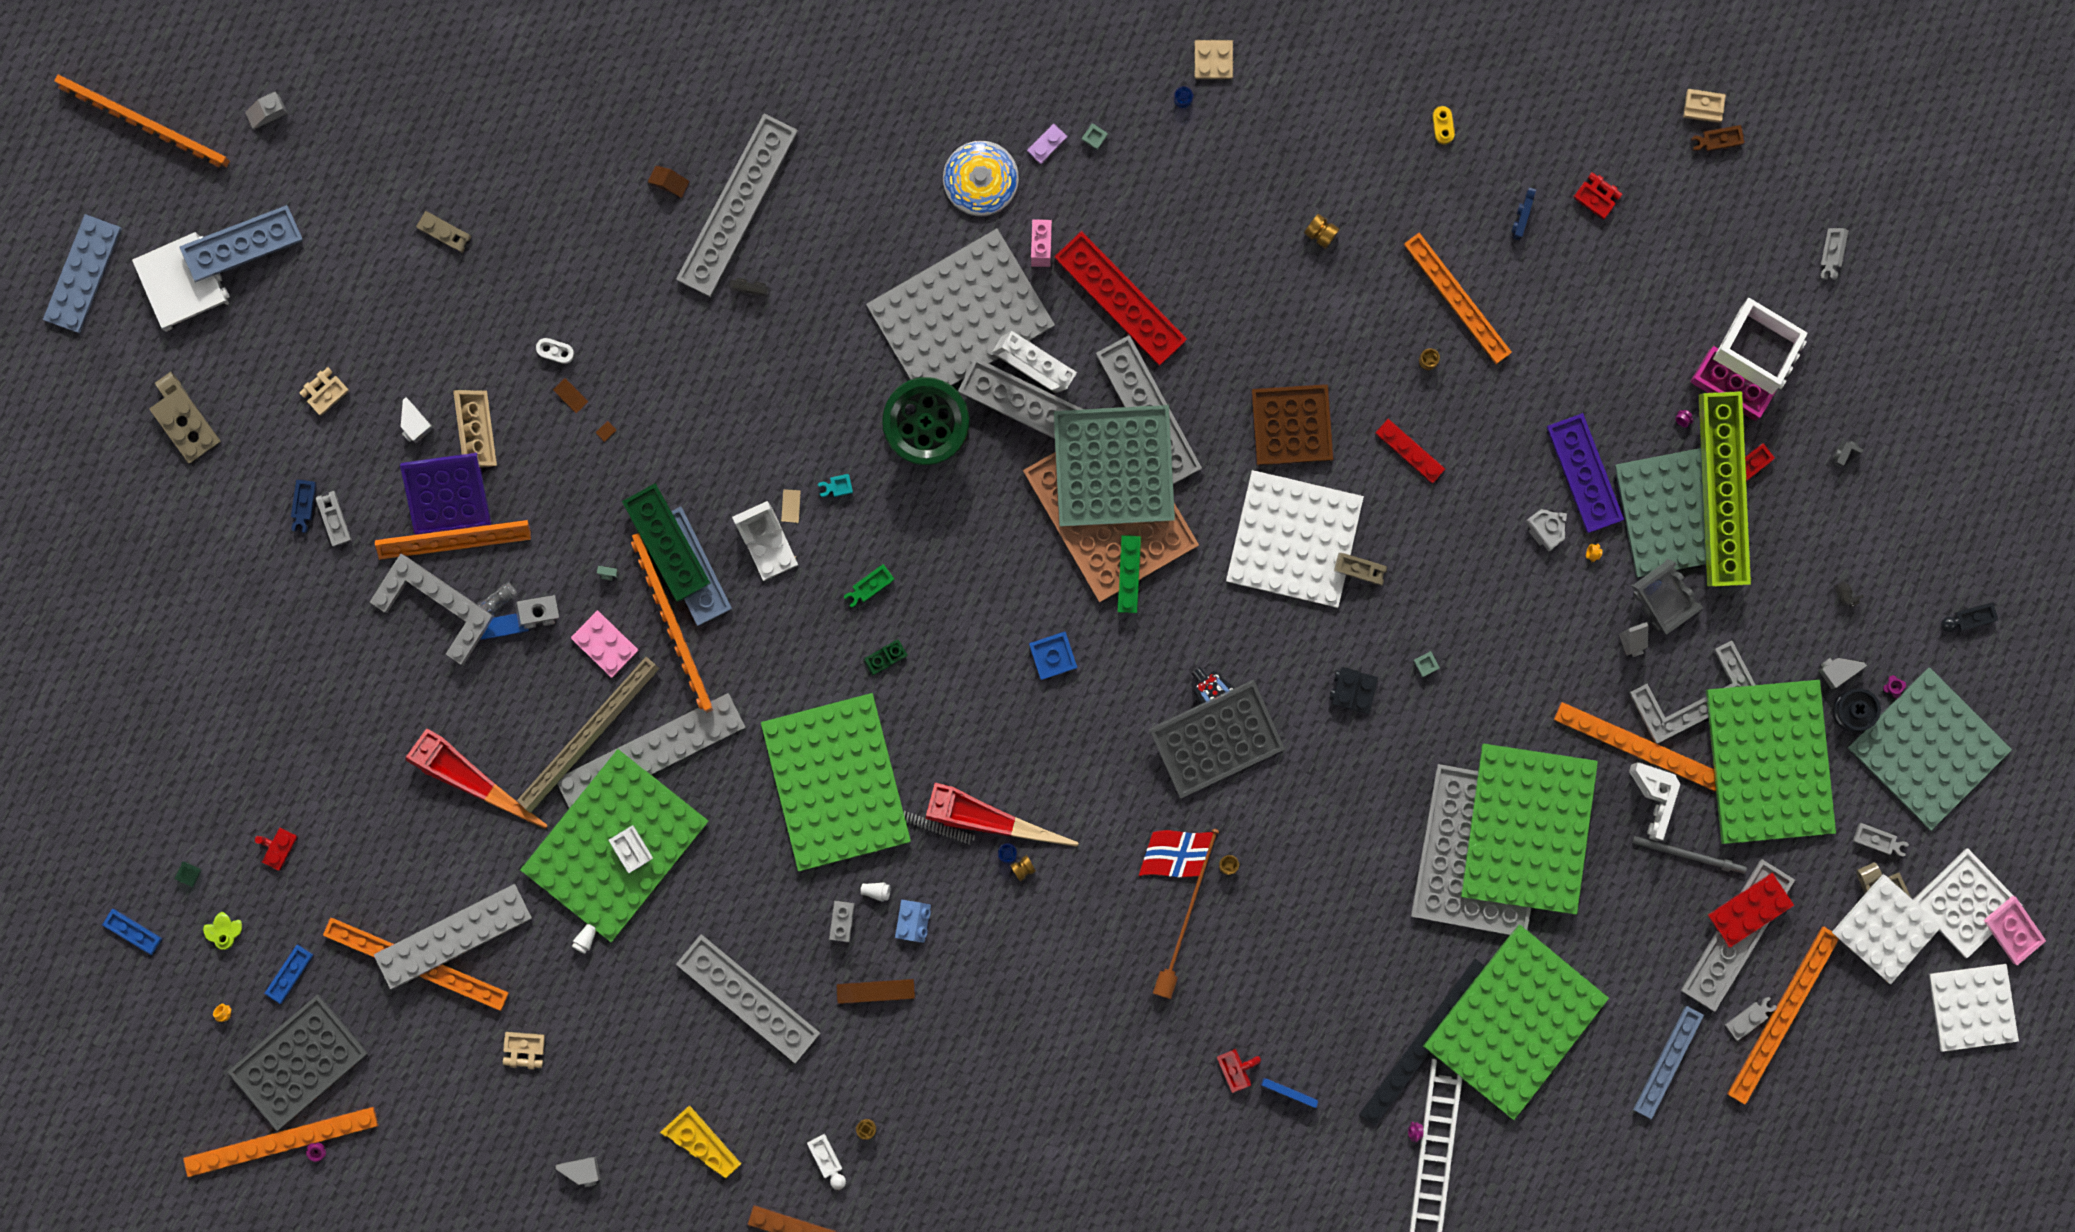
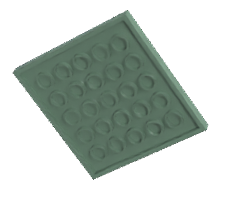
[1054,405,1175,526]
[1614,448,1750,577]
[1848,667,2012,830]

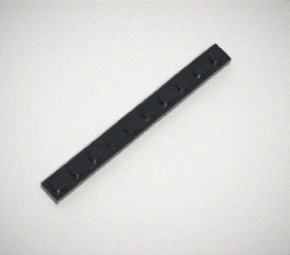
[1359,958,1485,1126]

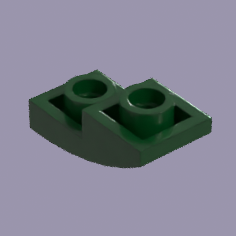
[863,639,908,676]

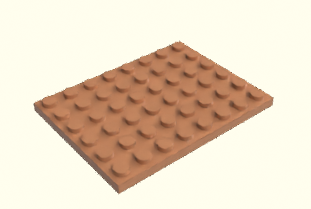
[1023,452,1199,603]

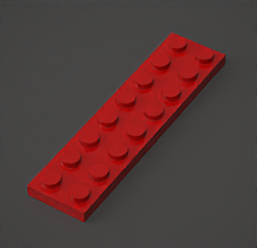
[1054,231,1187,366]

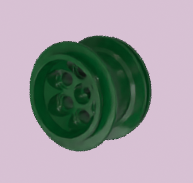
[882,377,969,465]

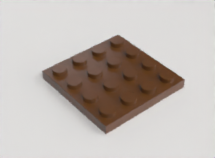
[1251,384,1333,465]

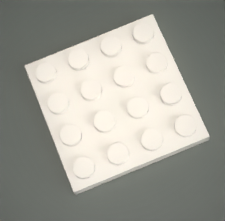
[1913,848,2022,958]
[1832,874,1942,984]
[1928,964,2019,1051]

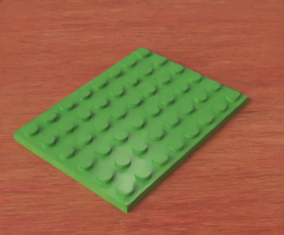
[1706,680,1836,844]
[761,693,911,872]
[1461,744,1598,914]
[520,749,708,942]
[1423,924,1609,1120]

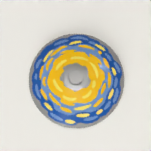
[943,141,1019,216]

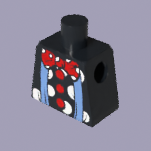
[1191,667,1234,704]

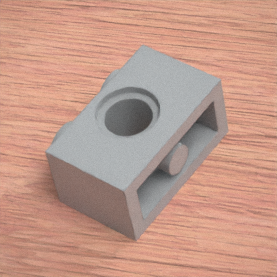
[515,595,559,629]
[829,901,855,942]

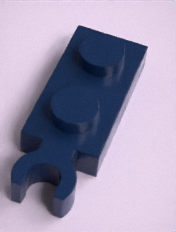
[1511,187,1536,241]
[291,479,317,533]

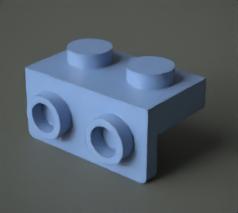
[895,900,931,943]

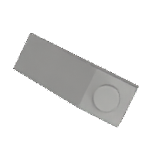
[1619,622,1648,657]

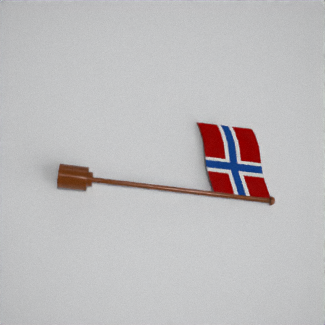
[1139,829,1219,999]

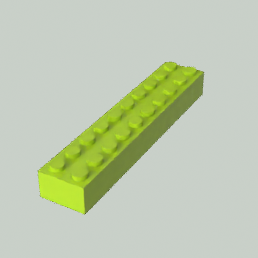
[1699,392,1751,586]

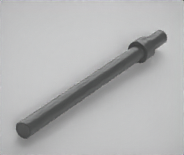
[1632,836,1747,874]

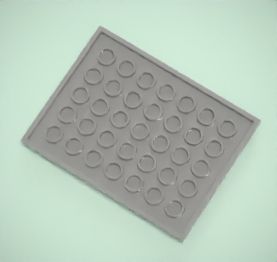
[866,229,1055,402]
[1411,764,1531,935]

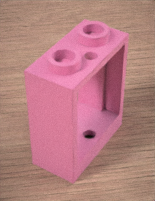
[1031,220,1052,267]

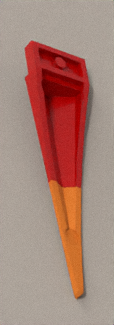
[405,729,548,829]

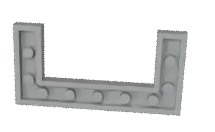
[370,554,494,665]
[1629,641,1755,744]

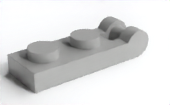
[316,491,352,547]

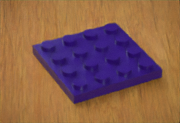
[400,453,492,535]

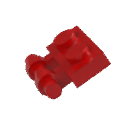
[1573,172,1622,220]

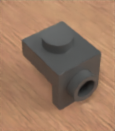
[1832,441,1863,468]

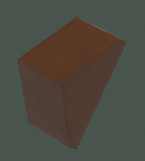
[647,165,690,198]

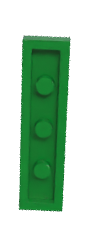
[1118,535,1141,614]

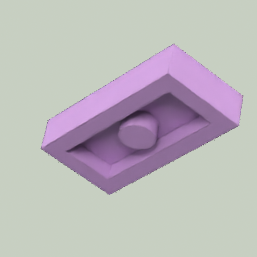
[1027,124,1067,164]

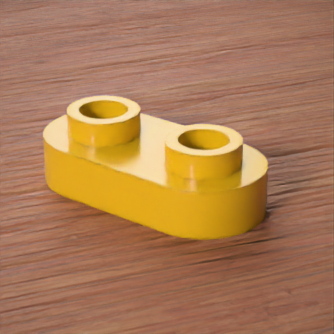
[1432,106,1454,145]

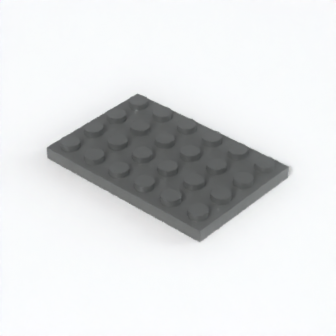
[1149,680,1285,798]
[228,995,368,1131]

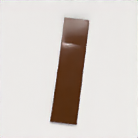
[553,378,616,442]

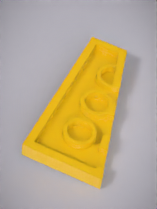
[660,1106,741,1178]

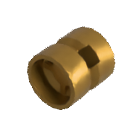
[1304,213,1340,249]

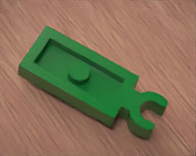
[844,564,895,608]

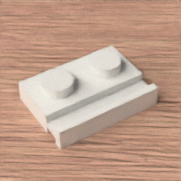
[609,825,653,873]

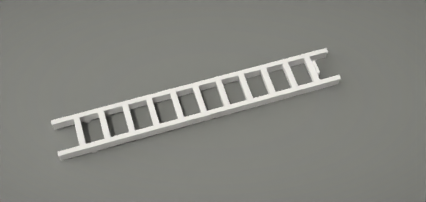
[1409,1059,1462,1232]

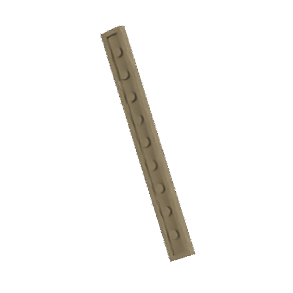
[517,657,660,813]

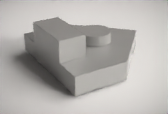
[1525,509,1567,551]

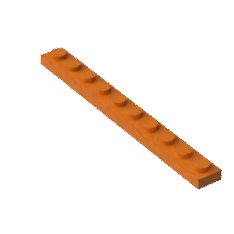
[54,75,230,167]
[631,533,714,713]
[1554,702,1716,792]
[323,918,509,1011]
[1727,926,1839,1104]
[183,1107,378,1177]

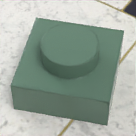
[1082,123,1108,150]
[597,566,619,581]
[1413,651,1440,677]

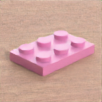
[571,610,639,678]
[1983,896,2046,965]

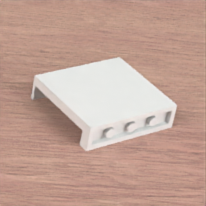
[132,232,230,331]

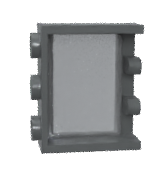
[1631,559,1703,635]

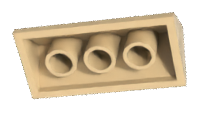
[453,390,497,468]

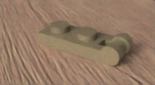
[416,211,472,253]
[1334,553,1387,586]

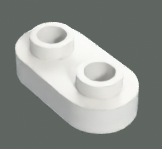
[536,338,574,364]

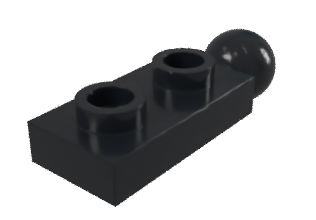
[1941,602,1999,632]

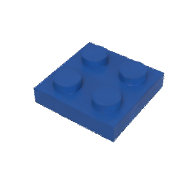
[1029,632,1077,680]

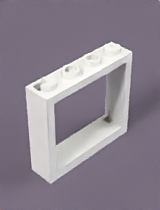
[1713,298,1807,395]
[992,331,1077,394]

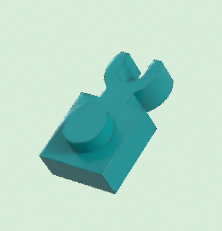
[818,474,853,497]

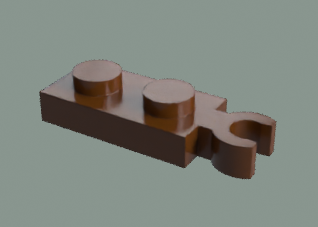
[1690,125,1745,152]

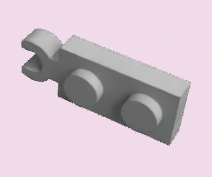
[1821,228,1848,280]
[1853,823,1909,856]
[1725,997,1777,1041]

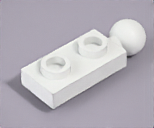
[807,1134,846,1190]

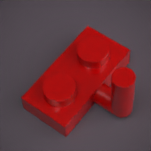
[255,828,298,871]
[1217,1049,1261,1093]

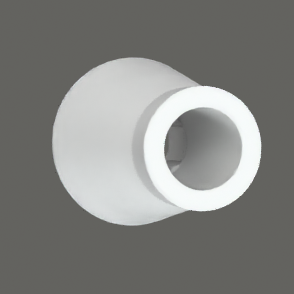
[861,883,890,902]
[572,924,596,954]

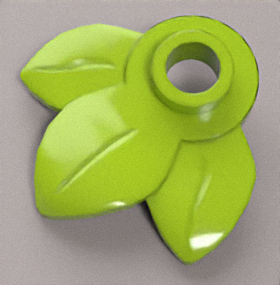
[203,912,242,950]

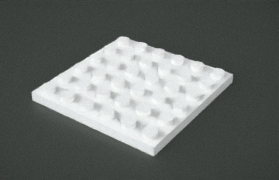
[1226,470,1364,608]

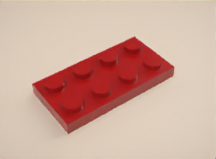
[1707,873,1794,948]

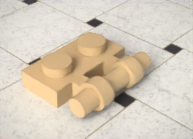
[299,367,349,416]
[503,1032,545,1069]

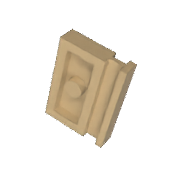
[1683,89,1726,123]

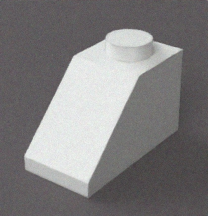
[401,398,434,443]

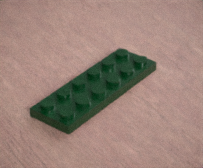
[622,483,711,602]

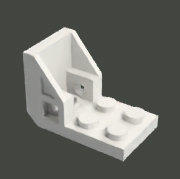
[732,501,798,581]
[1629,763,1680,841]

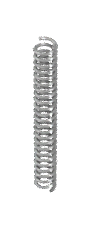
[904,811,975,845]

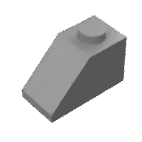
[245,92,288,130]
[1818,658,1867,689]
[555,1157,601,1187]

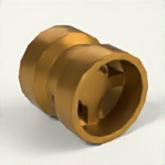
[1419,348,1440,370]
[1010,855,1036,881]
[1219,855,1239,875]
[856,1119,876,1139]

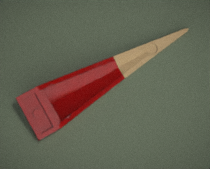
[925,783,1079,847]

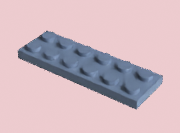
[179,205,303,283]
[43,214,122,333]
[671,507,732,626]

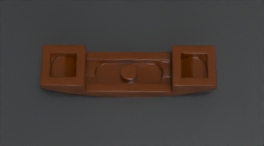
[836,979,915,1003]

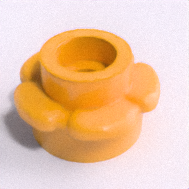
[1586,544,1602,562]
[213,1004,231,1022]

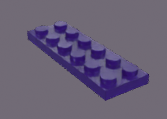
[1546,413,1624,533]

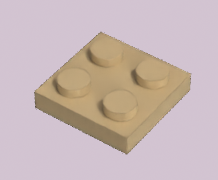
[1195,40,1233,79]

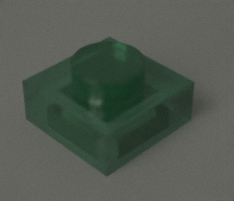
[174,861,202,887]

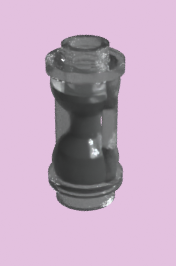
[477,582,518,615]

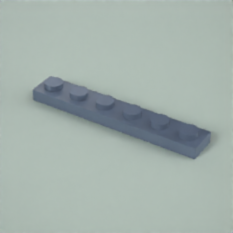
[1633,1006,1704,1119]

